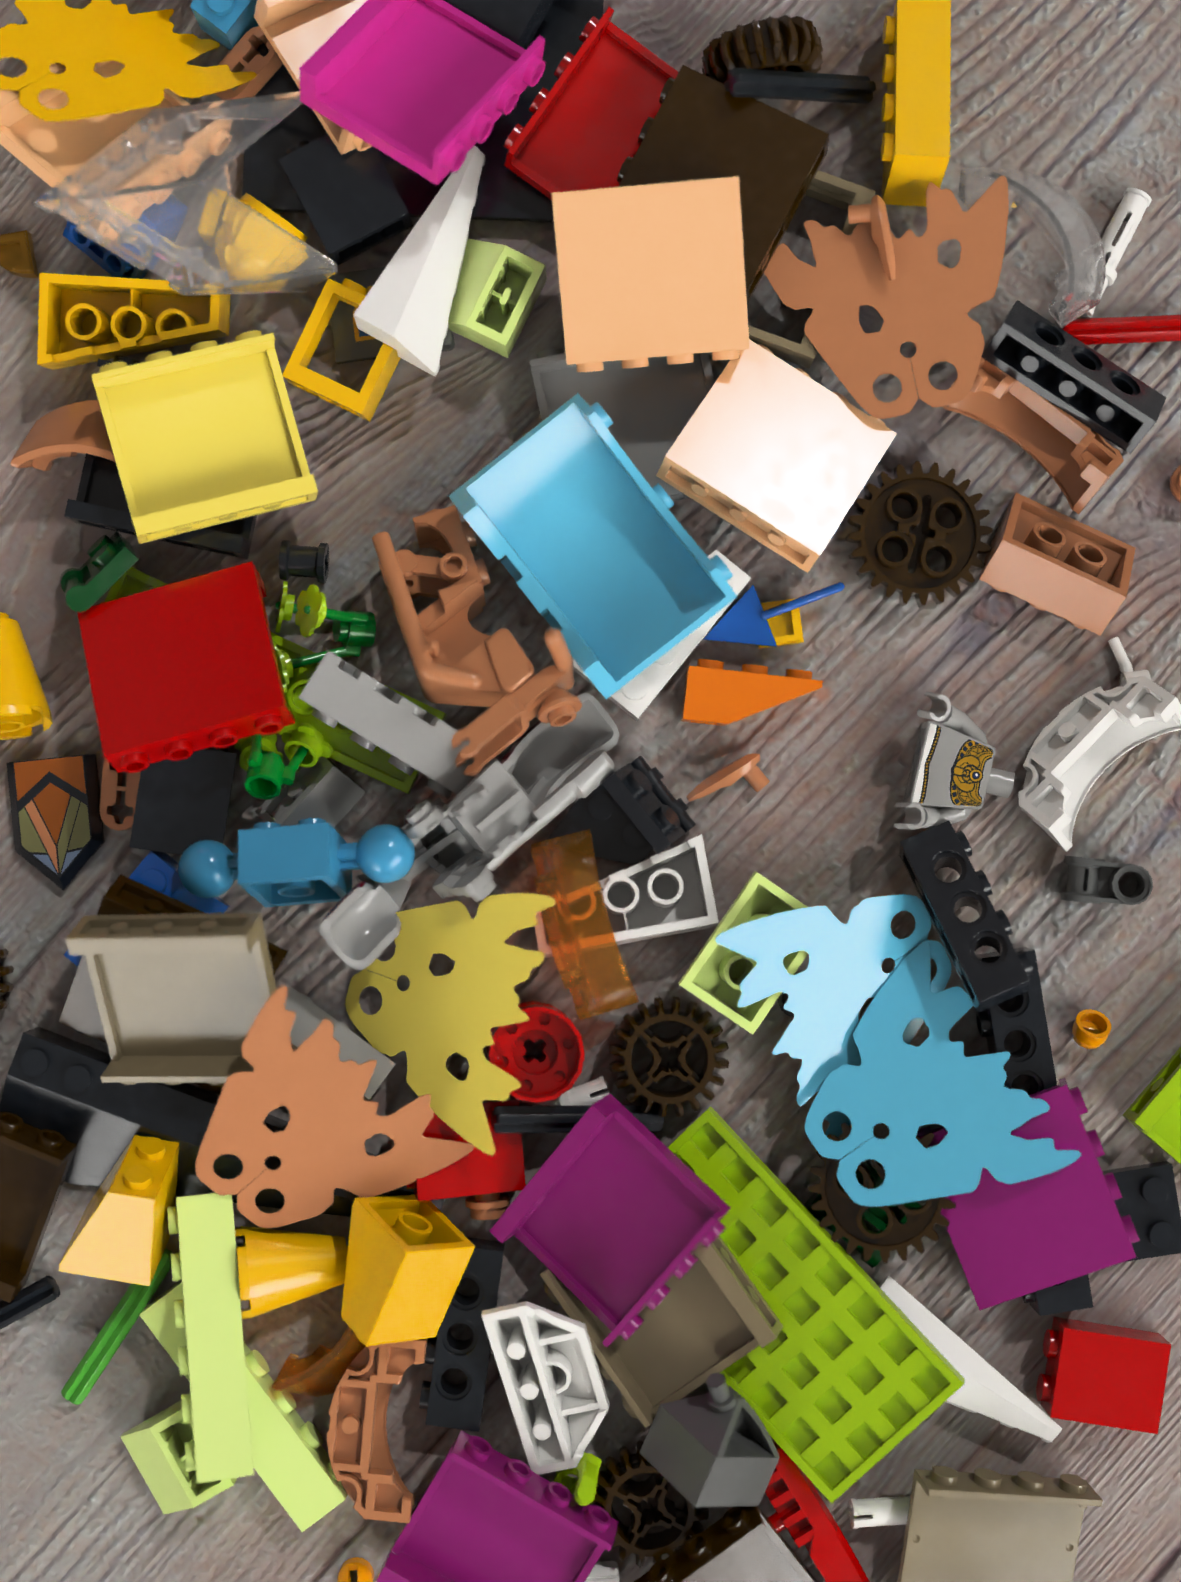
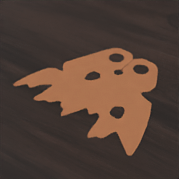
[764,176,1009,419]
[195,985,474,1228]

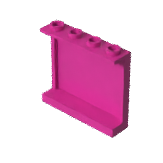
[299,0,546,185]

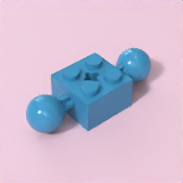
[178,818,415,908]

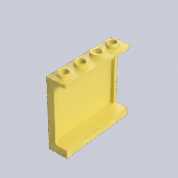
[91,330,318,544]

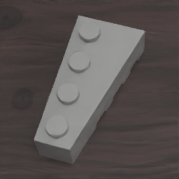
[298,650,476,799]

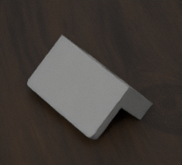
[255,757,365,828]

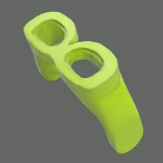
[553,1452,602,1506]

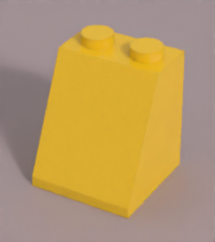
[59,1135,179,1286]
[341,1195,475,1346]

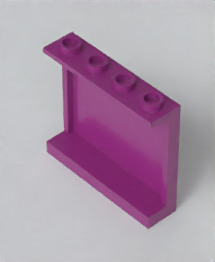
[917,1078,1140,1311]
[489,1093,731,1348]
[376,1430,618,1582]

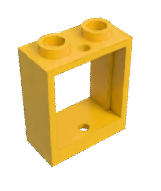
[282,278,400,422]

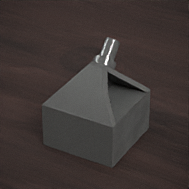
[639,1373,780,1507]

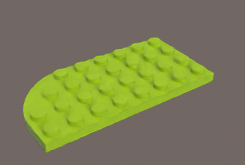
[667,1106,965,1504]

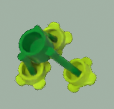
[233,723,333,800]

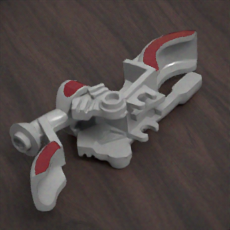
[319,693,619,970]

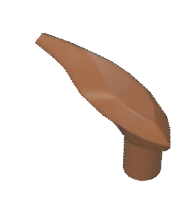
[848,194,895,281]
[686,753,770,802]

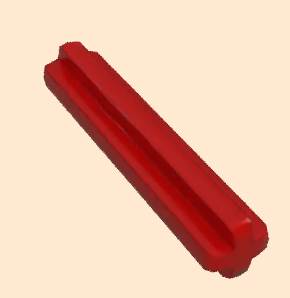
[1061,315,1181,345]

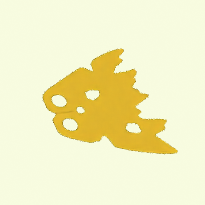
[0,0,257,122]

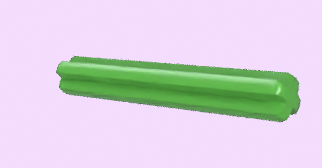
[61,1248,173,1405]

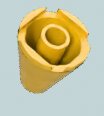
[0,612,53,740]
[235,1226,348,1319]

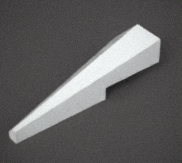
[353,145,485,377]
[879,1276,1062,1443]

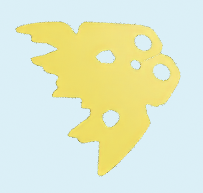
[345,893,556,1156]

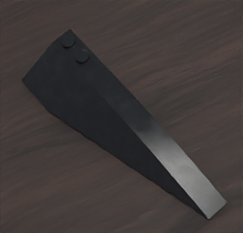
[0,1027,445,1217]

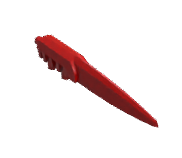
[765,1439,870,1582]

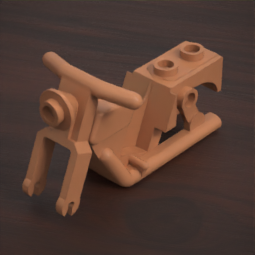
[372,505,582,776]

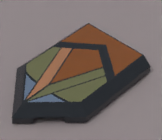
[6,754,105,890]

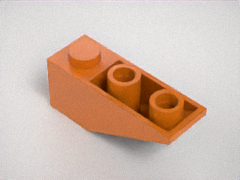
[681,659,823,726]

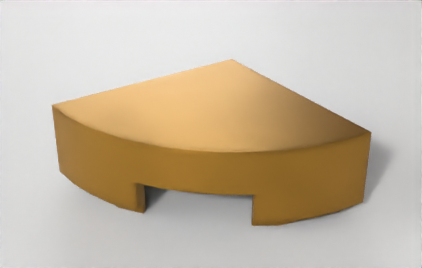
[0,230,39,278]

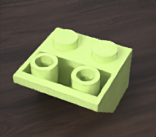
[448,239,547,358]
[120,1401,238,1514]

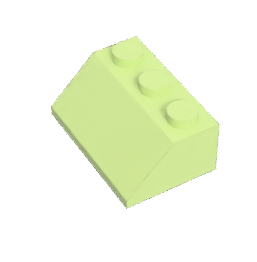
[678,871,808,1034]

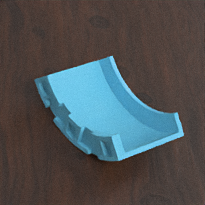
[449,393,738,699]

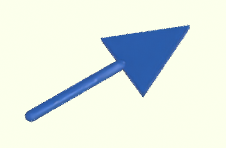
[703,582,845,647]

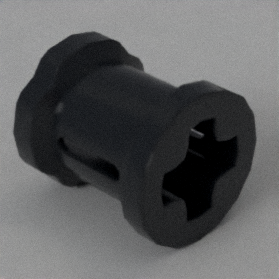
[279,540,329,583]

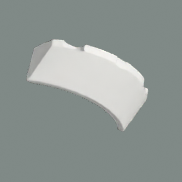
[1018,676,1181,852]

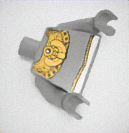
[894,691,1015,830]

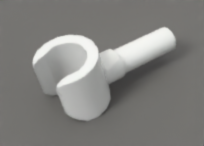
[1108,637,1151,686]

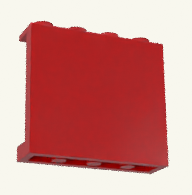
[503,7,679,200]
[77,561,295,773]

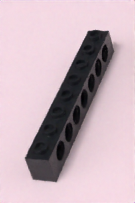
[976,947,1093,1316]

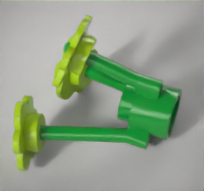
[273,581,376,694]

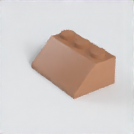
[979,493,1136,636]

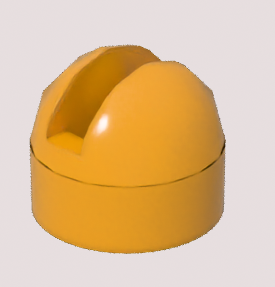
[1072,1009,1111,1049]
[337,1557,374,1582]

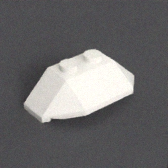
[481,1301,610,1475]

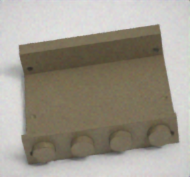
[898,1466,1103,1582]

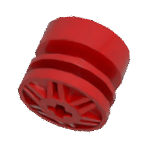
[486,1001,585,1103]

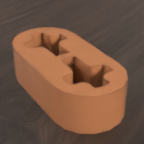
[215,26,283,107]
[100,758,141,831]

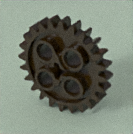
[846,461,993,608]
[808,1122,957,1263]

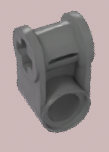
[1061,856,1153,905]

